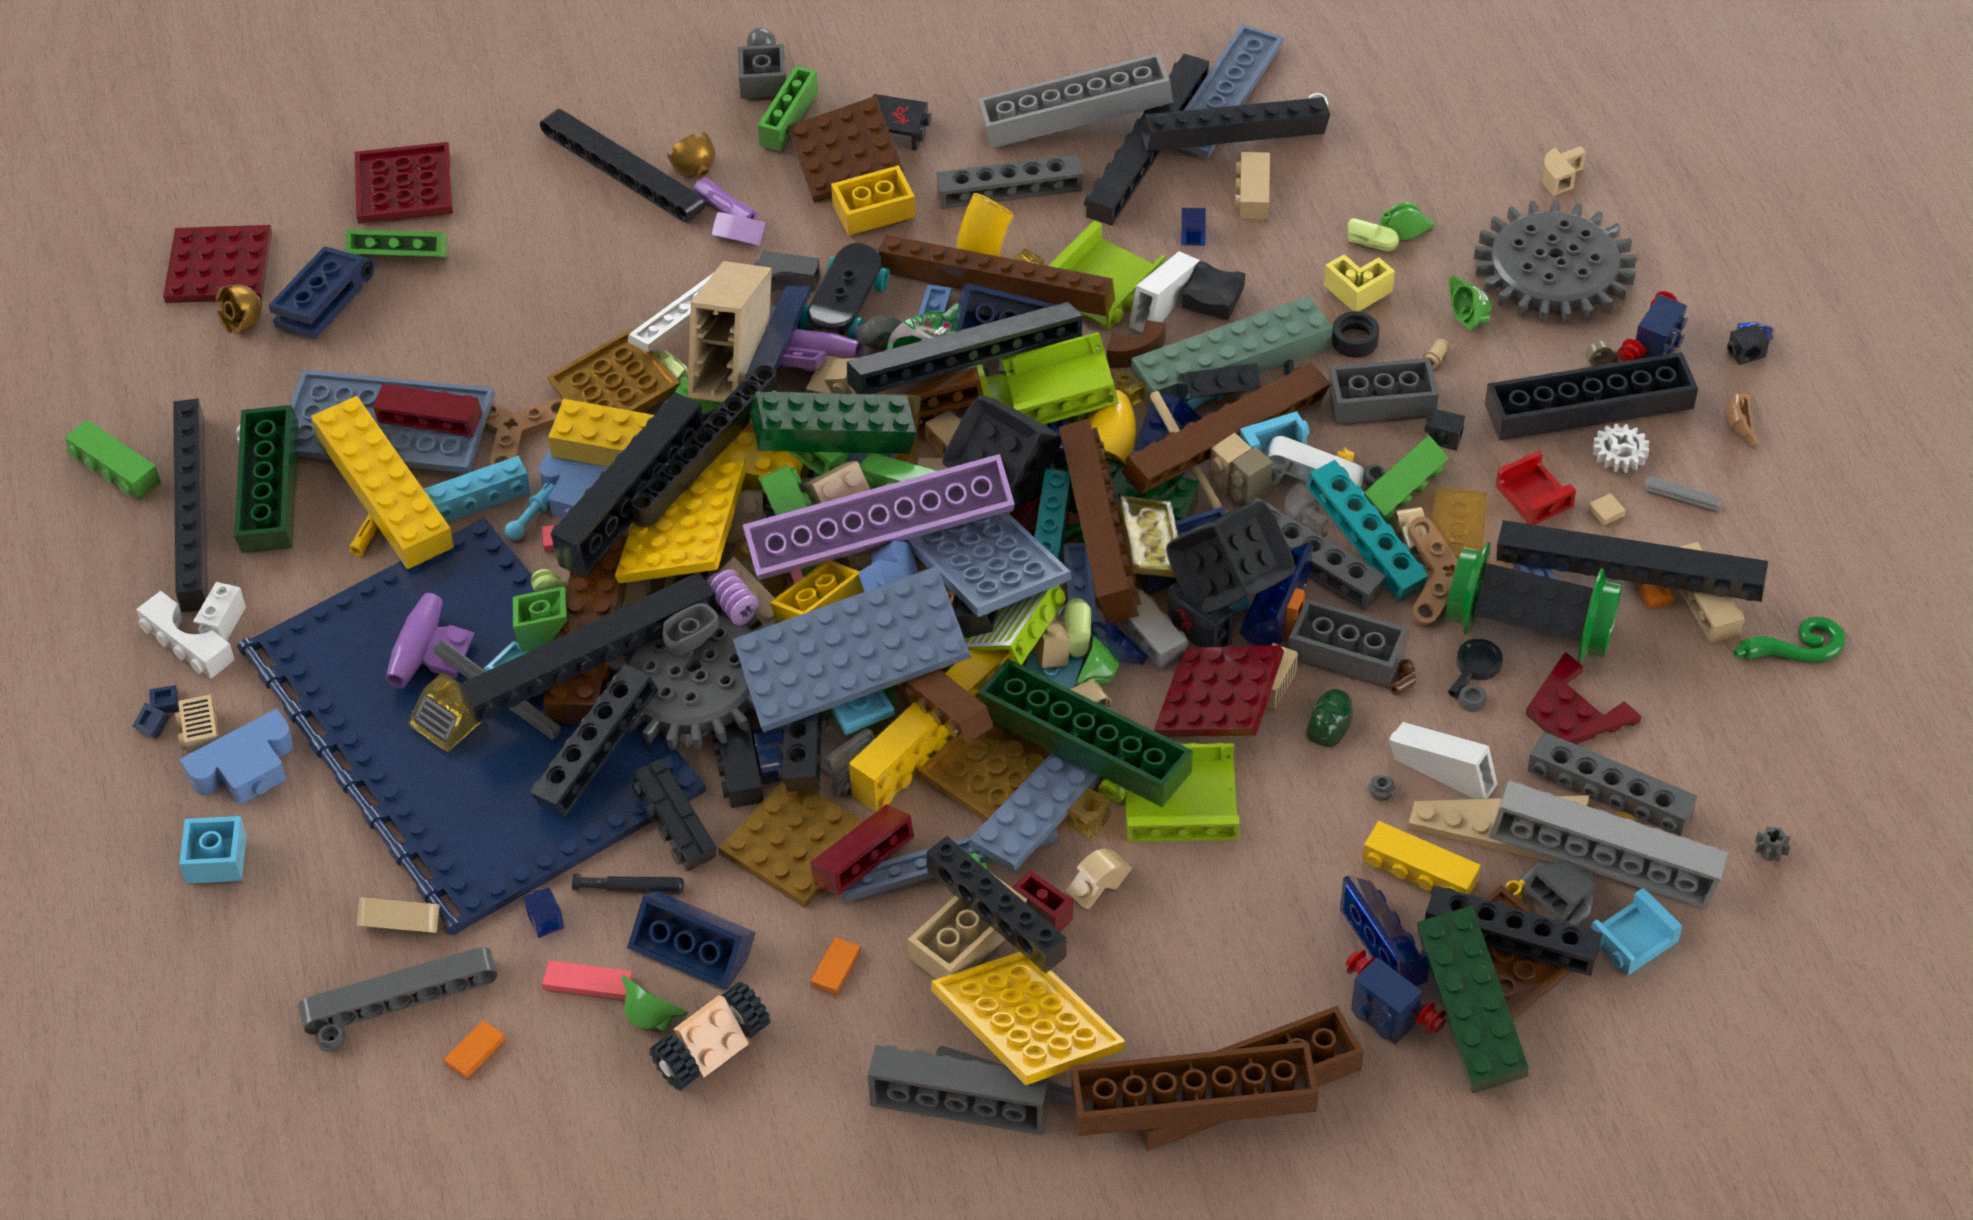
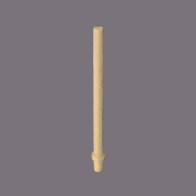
[1150,391,1228,513]

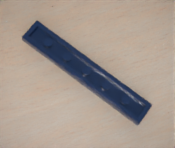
[746,286,811,376]

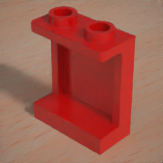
[1495,451,1576,525]

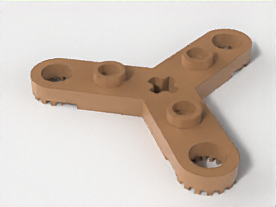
[485,399,563,465]
[1408,517,1513,627]

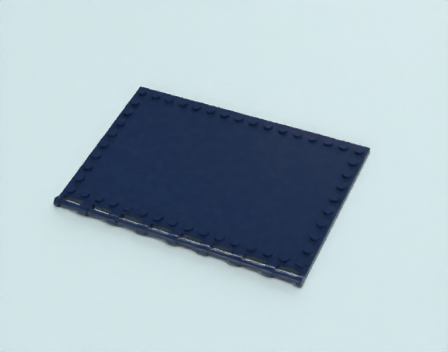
[237,517,706,935]

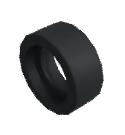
[1332,311,1380,358]

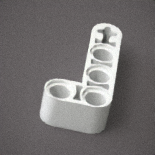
[1263,436,1364,492]

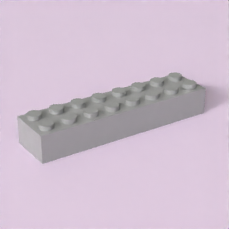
[978,53,1173,148]
[1489,781,1728,910]

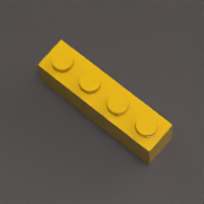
[1362,821,1481,895]

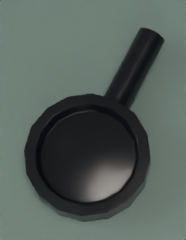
[1448,639,1503,698]

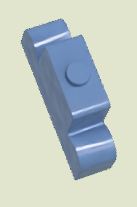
[539,449,608,519]
[859,540,919,592]
[179,708,294,804]

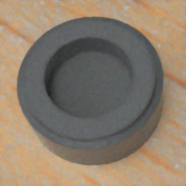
[1458,685,1486,712]

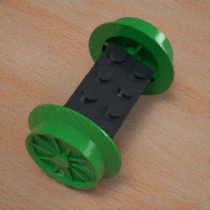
[1446,542,1622,663]

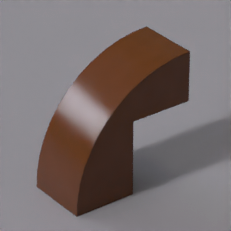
[1107,320,1166,368]

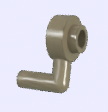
[1586,341,1621,366]

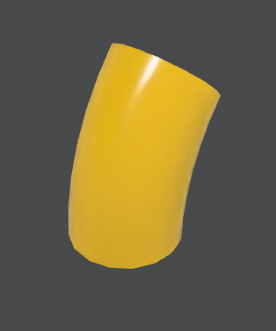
[956,193,1014,257]
[1085,390,1136,464]

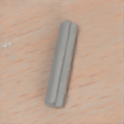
[1645,476,1722,511]

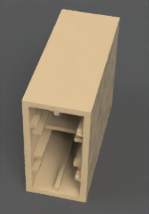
[688,261,772,402]

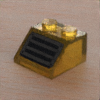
[408,672,482,752]

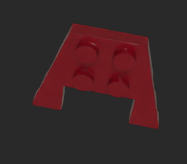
[1525,652,1642,744]

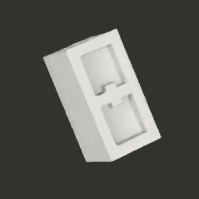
[194,582,246,641]

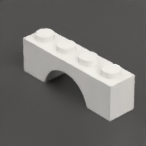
[136,591,235,679]

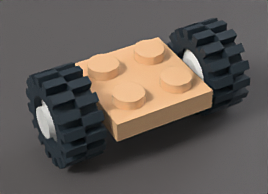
[649,982,771,1091]

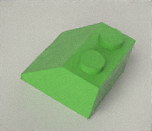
[513,586,567,653]

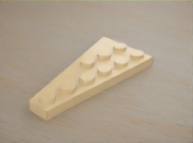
[1408,795,1590,863]

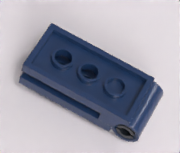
[268,246,374,339]

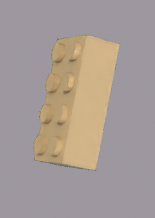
[803,461,883,571]
[908,872,1027,979]

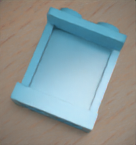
[1240,411,1309,453]
[1591,888,1682,976]

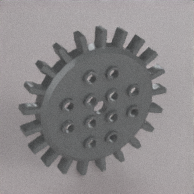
[1474,200,1637,324]
[606,610,771,750]

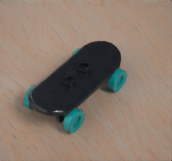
[800,242,890,341]

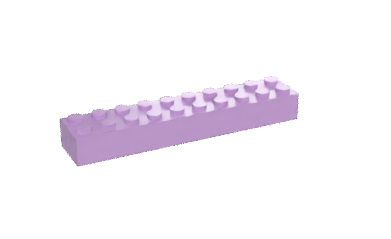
[743,454,1015,581]

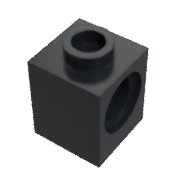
[1727,323,1770,365]
[1424,409,1465,451]

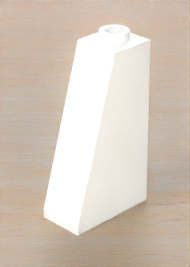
[1129,252,1200,333]
[1389,722,1498,799]

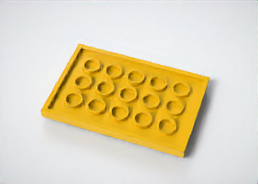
[615,462,747,583]
[931,952,1125,1085]

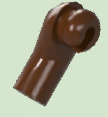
[1389,659,1416,696]

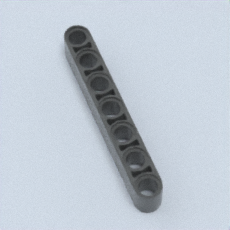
[298,947,498,1035]

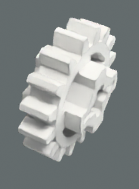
[1593,423,1649,473]

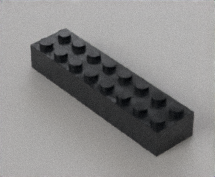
[1485,352,1698,441]
[550,392,704,578]

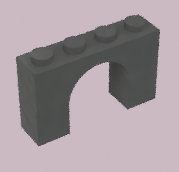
[754,250,820,330]

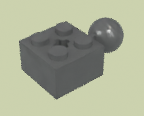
[738,27,786,99]

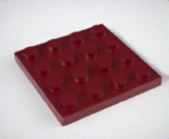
[355,142,453,224]
[163,225,272,303]
[1154,645,1284,737]

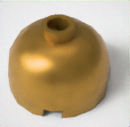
[667,133,716,178]
[216,284,262,334]

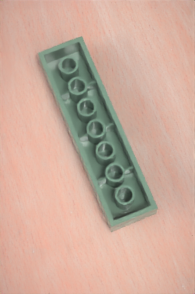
[1131,296,1333,412]

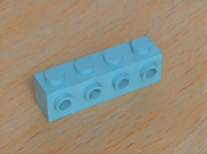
[423,456,531,523]

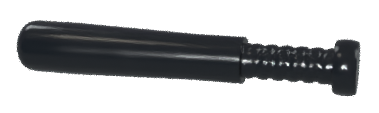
[572,874,684,894]

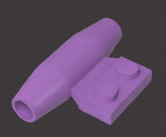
[779,329,863,372]
[386,593,475,688]

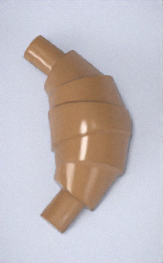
[1725,392,1759,447]

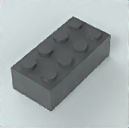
[1329,358,1439,424]
[1288,599,1408,687]

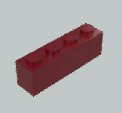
[373,384,483,437]
[810,804,914,896]

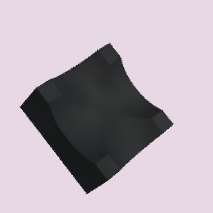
[1182,261,1245,320]

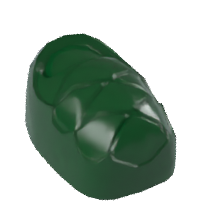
[1306,688,1353,747]

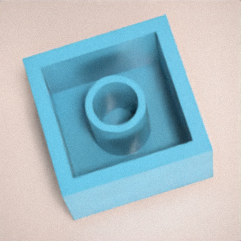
[179,816,247,884]

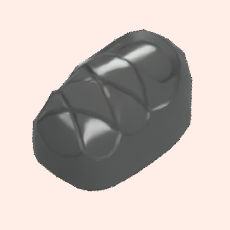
[855,315,903,349]
[663,603,719,656]

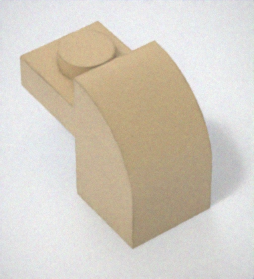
[1542,146,1586,196]
[1066,849,1132,909]

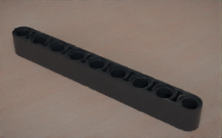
[540,109,705,222]
[631,365,777,527]

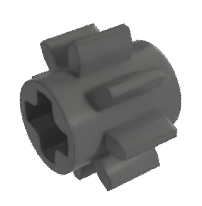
[1755,826,1791,862]

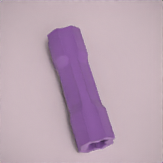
[694,177,758,220]

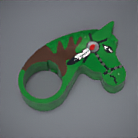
[885,303,959,351]

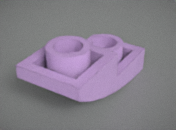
[711,212,765,246]

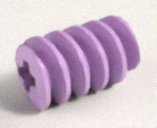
[706,569,759,626]

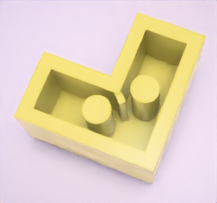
[1324,254,1395,311]

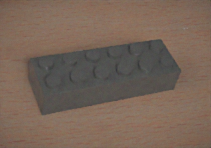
[868,1045,1050,1135]

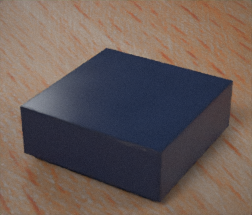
[149,685,179,713]
[132,703,170,739]

